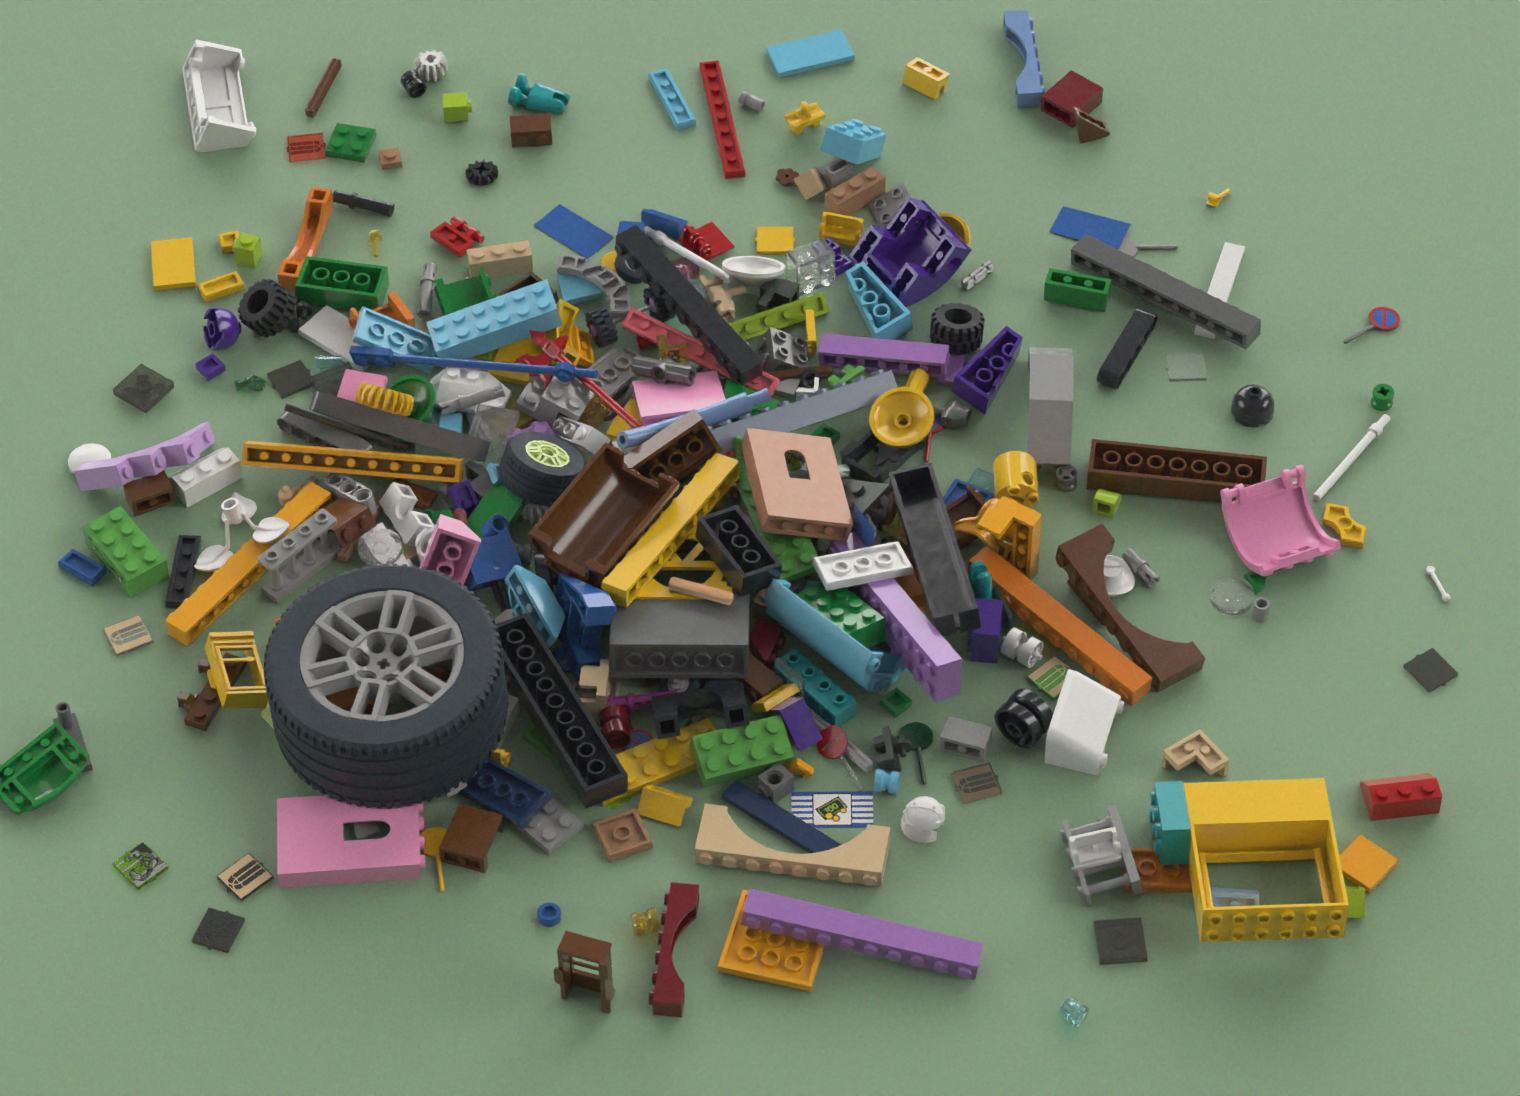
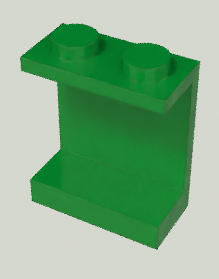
[434,267,496,316]

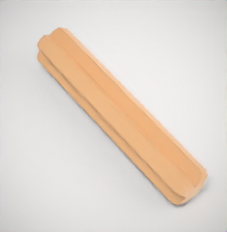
[669,577,734,605]

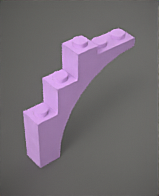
[74,422,215,491]

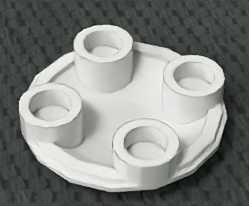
[68,443,111,474]

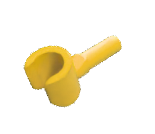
[1206,189,1231,207]

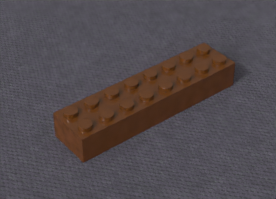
[1087,439,1267,503]

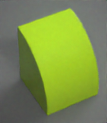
[1093,488,1122,519]
[1345,886,1365,918]

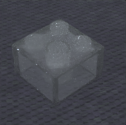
[786,237,835,296]

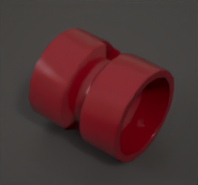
[599,705,631,749]

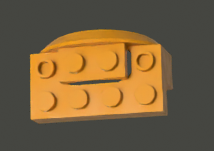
[976,496,1042,581]

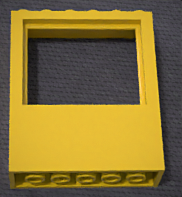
[1183,778,1349,942]

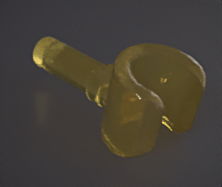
[369,229,382,257]

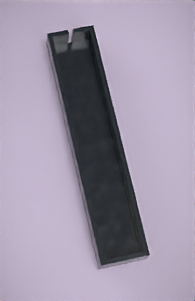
[888,463,981,637]

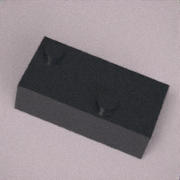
[695,505,782,597]

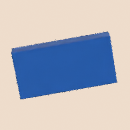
[58,548,107,587]

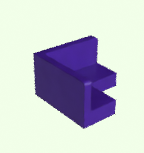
[765,697,822,751]

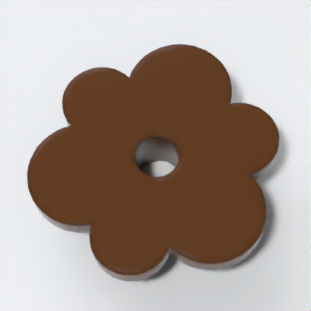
[775,168,799,186]

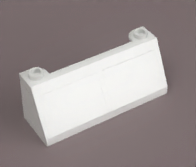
[182,40,256,152]

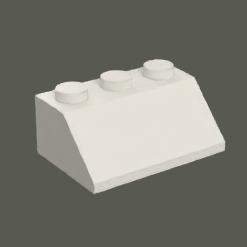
[168,447,243,508]

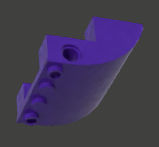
[848,197,972,307]

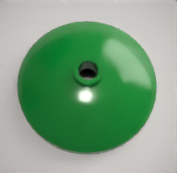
[387,375,436,422]

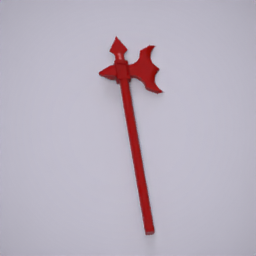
[514,330,643,429]

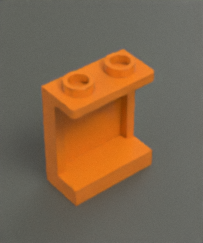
[348,292,415,329]

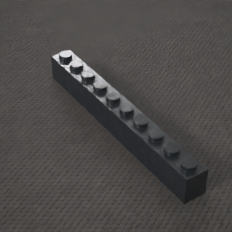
[615,225,763,386]

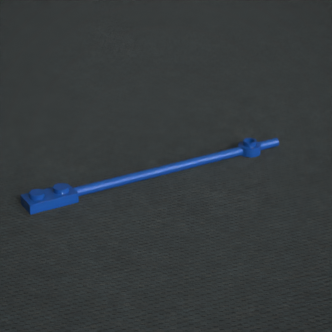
[349,345,598,382]

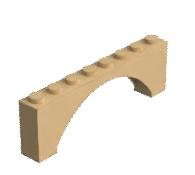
[695,804,890,887]

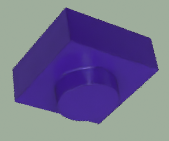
[195,353,226,381]

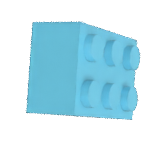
[820,119,887,164]

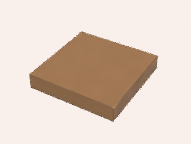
[592,808,653,863]

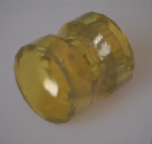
[630,907,660,936]

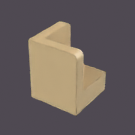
[794,166,828,200]

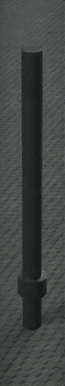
[284,403,410,452]

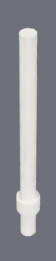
[645,226,733,283]
[1313,414,1390,501]

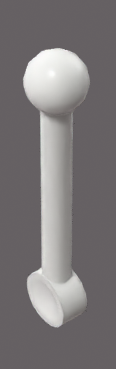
[1426,566,1451,602]

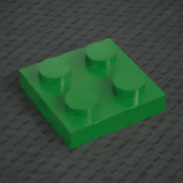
[325,123,376,163]

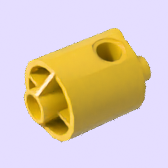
[993,451,1039,509]

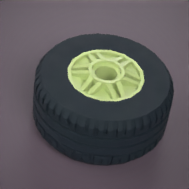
[498,432,586,507]

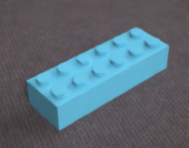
[426,279,563,368]

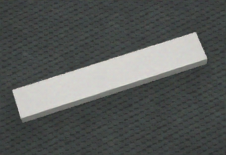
[1194,242,1245,339]

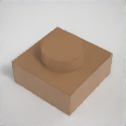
[379,147,402,170]

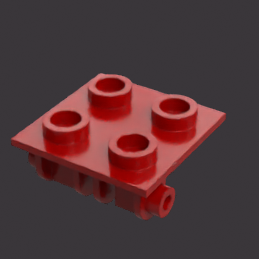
[677,222,735,261]

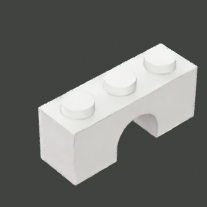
[379,482,434,547]

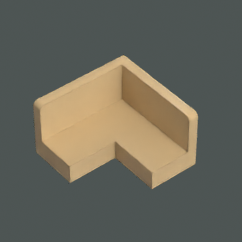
[1162,729,1229,777]

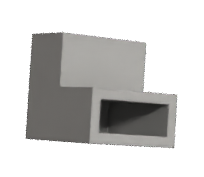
[818,158,853,190]

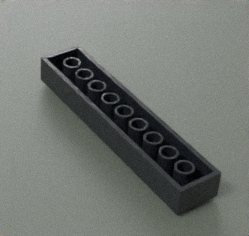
[496,613,628,808]

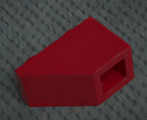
[749,620,785,669]

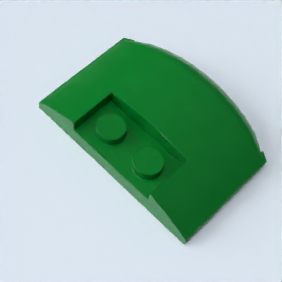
[0,721,90,815]

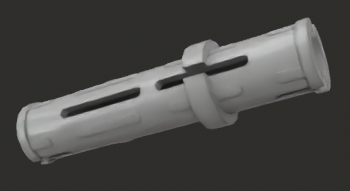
[417,262,437,319]
[439,383,505,416]

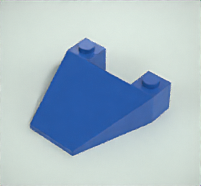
[556,573,616,682]

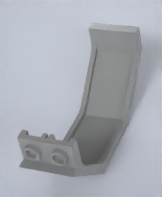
[1027,347,1074,472]

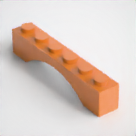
[277,187,334,294]

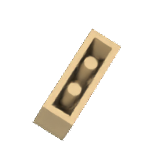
[467,240,533,279]

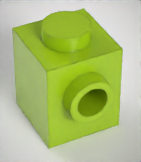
[442,92,472,122]
[232,233,263,269]

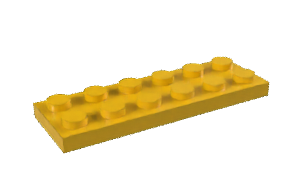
[601,718,716,806]

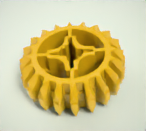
[355,382,414,417]

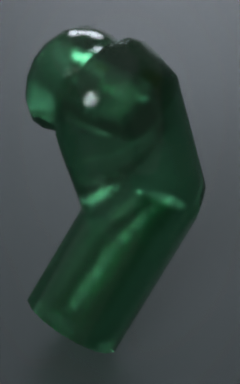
[234,375,266,391]

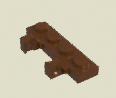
[177,653,247,731]

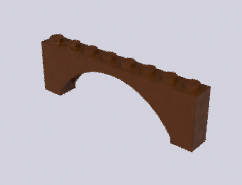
[1055,524,1205,693]

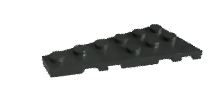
[804,478,893,581]

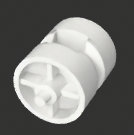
[1001,627,1044,668]

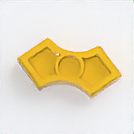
[1322,503,1367,549]

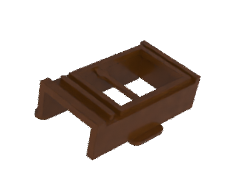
[553,931,615,1014]

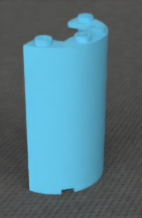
[765,579,909,693]

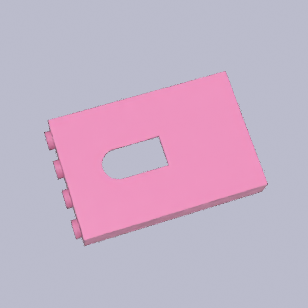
[277,795,426,888]

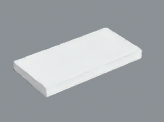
[298,305,369,372]
[813,541,913,591]

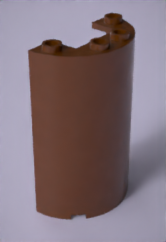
[529,442,680,586]

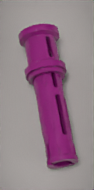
[608,689,678,713]

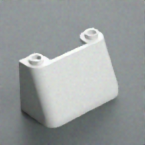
[1044,669,1125,776]

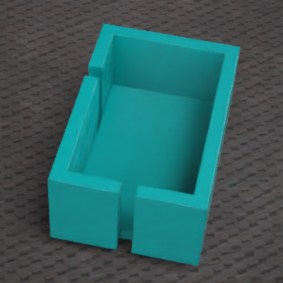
[1149,781,1191,865]

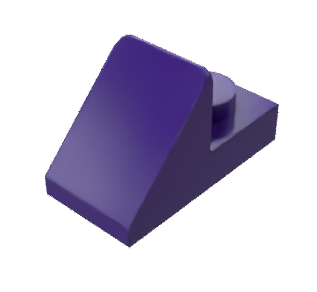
[447,479,479,521]

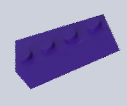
[951,326,1023,415]

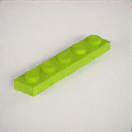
[728,292,829,341]

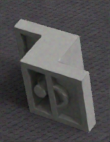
[514,375,594,427]

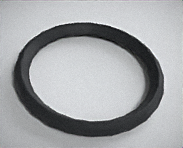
[603,384,634,421]

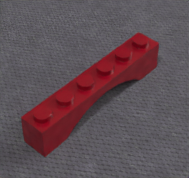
[649,882,700,1017]

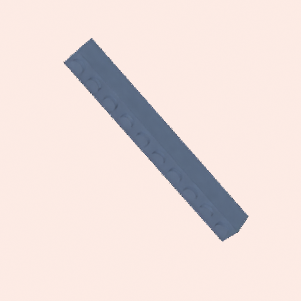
[708,369,898,455]

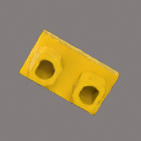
[784,101,826,135]

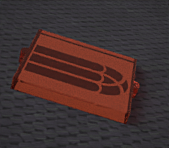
[286,132,326,162]

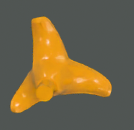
[952,498,1000,548]

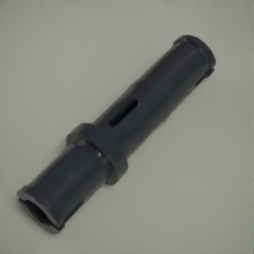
[332,190,395,216]

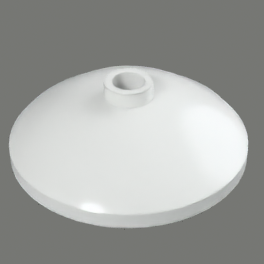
[722,256,785,287]

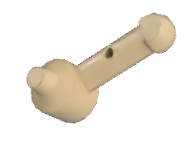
[278,476,318,506]

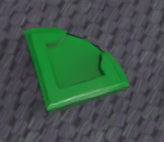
[1243,571,1266,595]

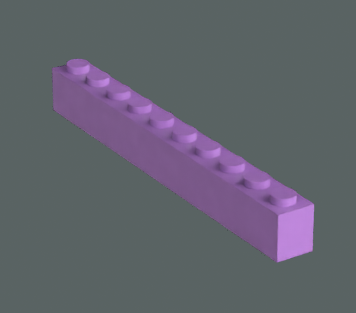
[741,888,984,980]

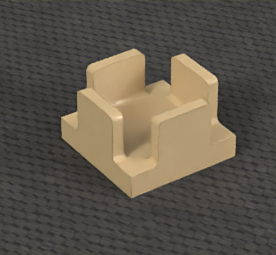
[579,659,612,723]

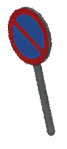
[1343,307,1400,344]

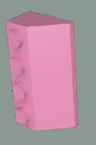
[419,514,481,586]

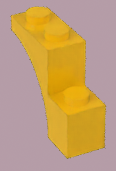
[545,298,581,366]

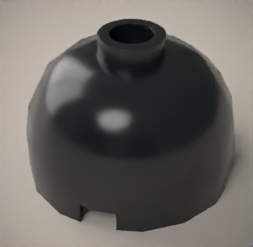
[1231,384,1275,428]

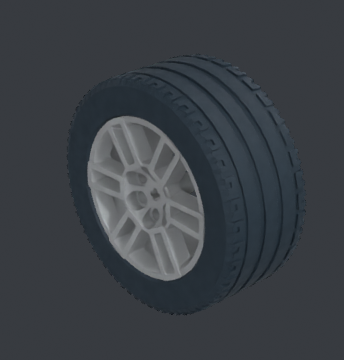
[264,564,508,809]

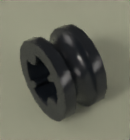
[801,368,821,388]

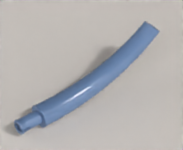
[616,388,772,449]

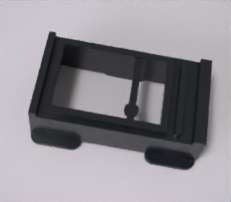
[840,430,925,483]

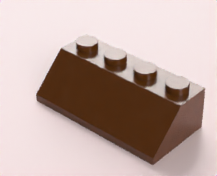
[624,409,723,484]

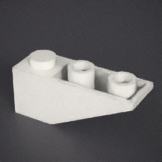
[552,415,611,456]

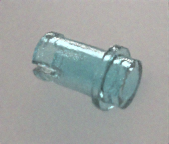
[316,354,342,371]

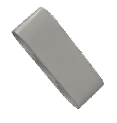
[324,472,377,515]

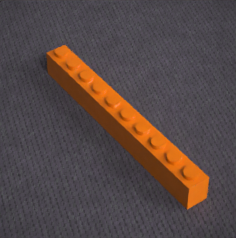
[967,546,1152,706]

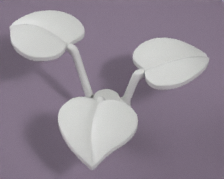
[194,492,290,572]

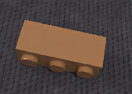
[825,166,886,216]

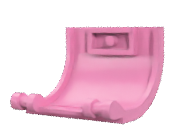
[1220,465,1341,576]

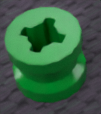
[1371,384,1394,411]

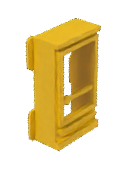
[205,631,269,709]

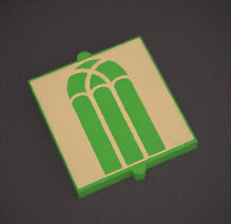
[1027,656,1074,701]

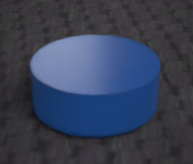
[537,902,561,927]

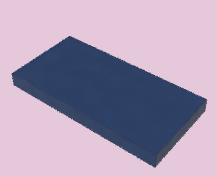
[458,758,553,830]

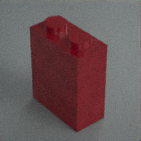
[1041,70,1103,128]

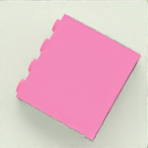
[632,371,725,427]

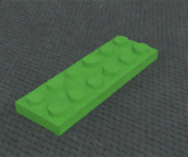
[736,479,818,582]

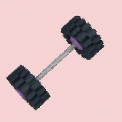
[585,287,676,348]

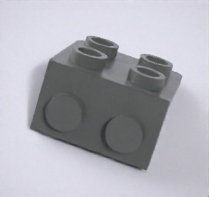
[756,327,810,372]

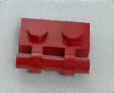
[430,216,485,258]

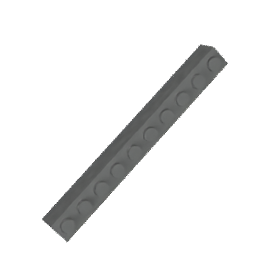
[1071,234,1261,349]

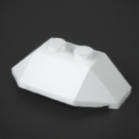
[430,367,511,414]

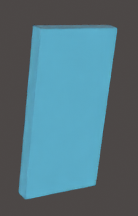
[766,29,855,78]
[352,306,437,374]

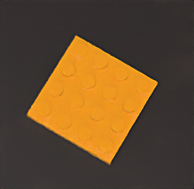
[718,890,825,992]

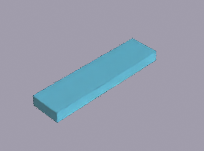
[649,69,696,130]

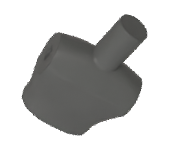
[933,400,972,428]

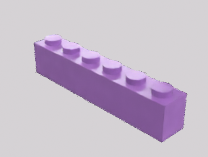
[818,334,950,378]

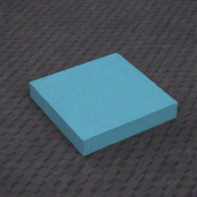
[556,262,606,304]

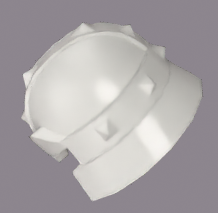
[901,796,945,843]

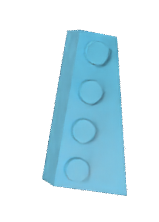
[845,261,913,340]

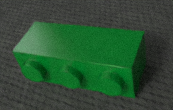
[1044,268,1111,312]

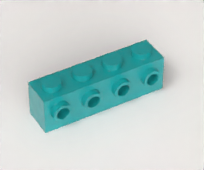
[774,648,856,727]

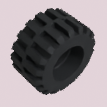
[238,279,296,337]
[930,303,985,354]

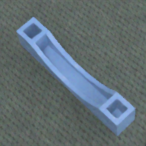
[1003,10,1045,109]

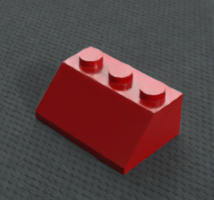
[1360,773,1442,821]

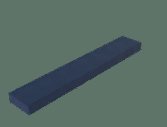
[722,780,842,853]

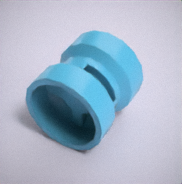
[873,769,900,795]

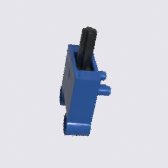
[464,514,523,613]

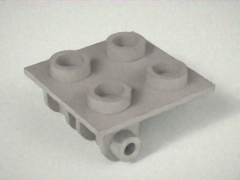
[868,182,911,228]

